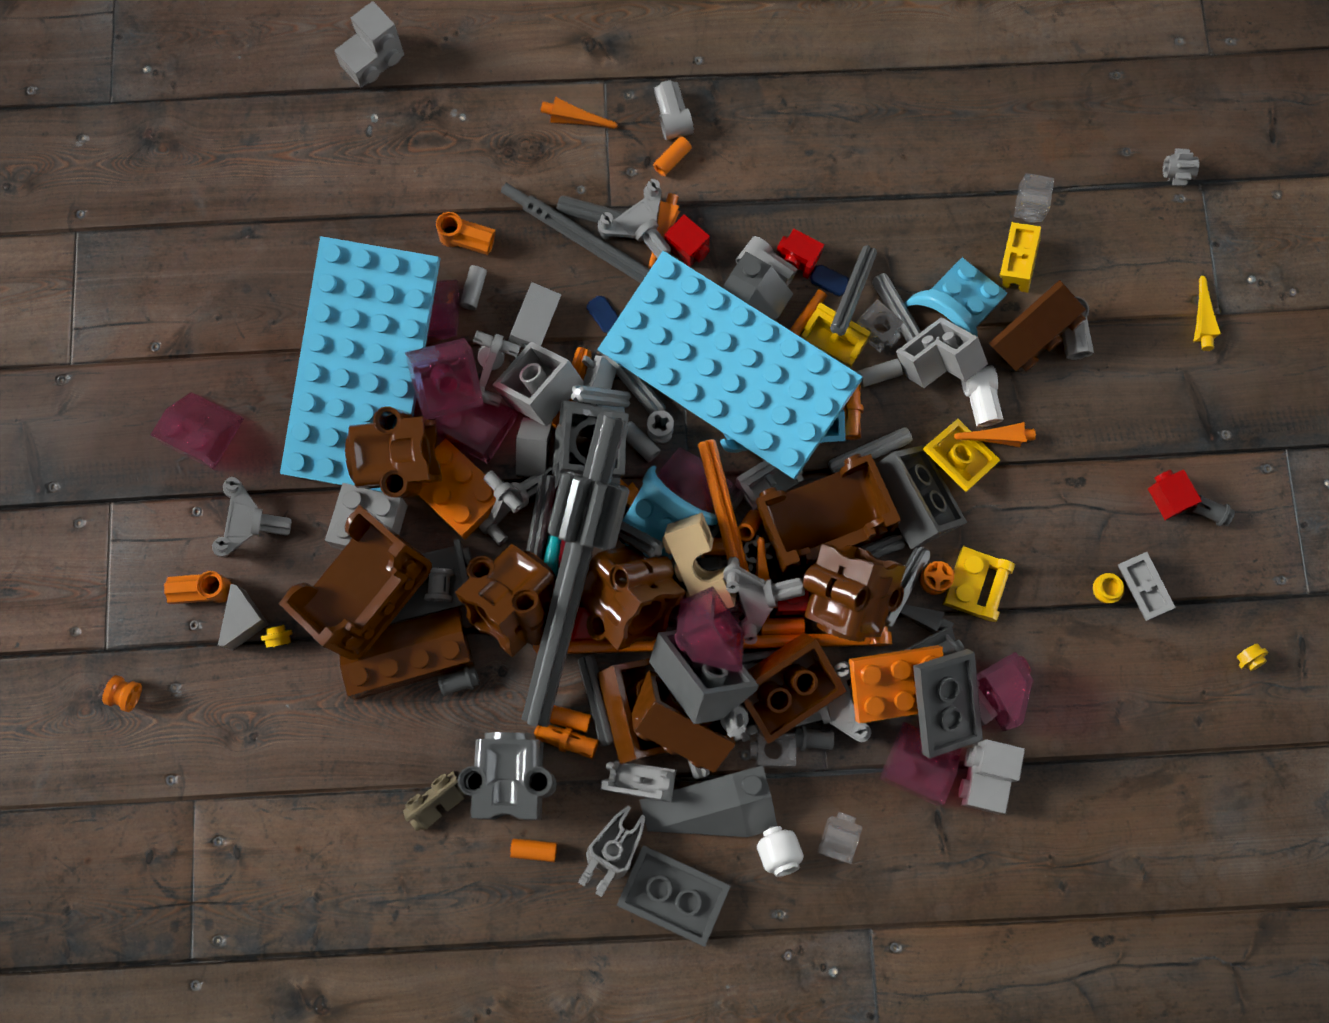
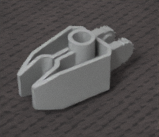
[578,806,645,897]

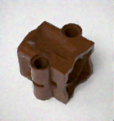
[345,406,442,499]
[455,544,557,657]
[803,544,906,642]
[580,546,685,650]

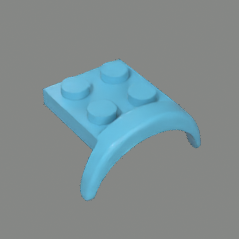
[904,257,1007,337]
[621,466,718,560]

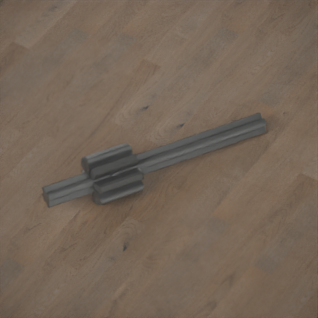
[521,414,630,727]

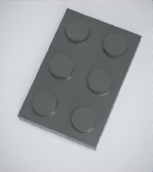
[913,649,983,758]
[616,845,731,947]

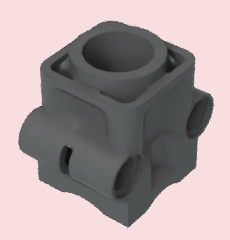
[552,400,629,488]
[458,732,557,820]

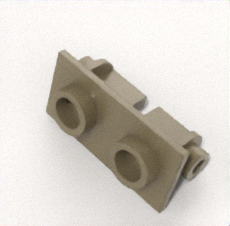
[403,771,465,832]

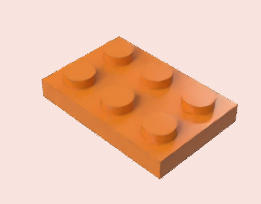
[418,438,496,540]
[849,645,944,723]

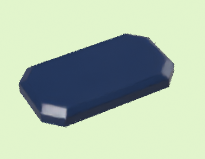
[810,264,849,297]
[587,295,619,334]

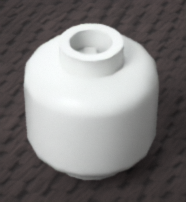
[757,826,804,877]

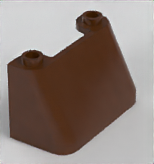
[756,454,901,576]
[279,505,432,660]

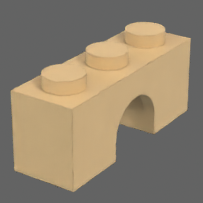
[662,512,737,618]

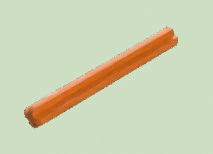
[698,439,749,572]

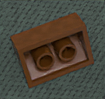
[989,280,1087,372]
[741,633,847,744]
[597,658,668,765]
[631,670,736,773]

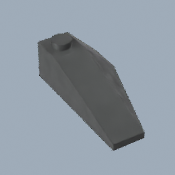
[723,252,793,321]
[640,765,777,837]

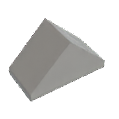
[516,417,553,477]
[218,584,269,650]

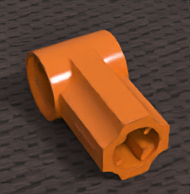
[436,212,496,255]
[164,571,232,604]

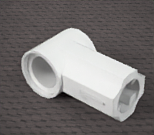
[961,365,1003,427]

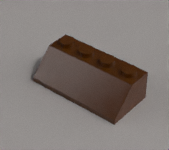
[340,606,475,700]

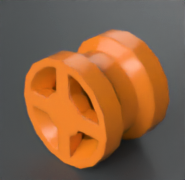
[920,561,954,595]
[102,675,142,712]

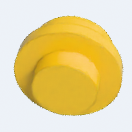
[1093,573,1125,604]
[261,625,293,647]
[1237,643,1269,671]

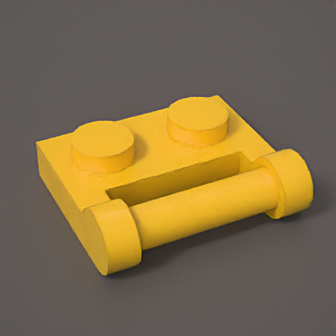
[943,546,1015,622]

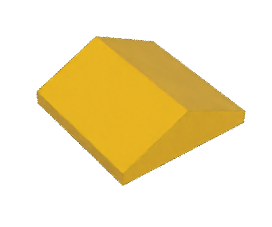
[923,419,1000,492]

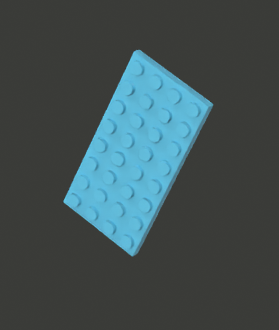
[280,236,441,492]
[597,251,863,480]

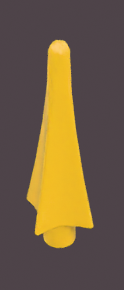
[1193,276,1221,351]

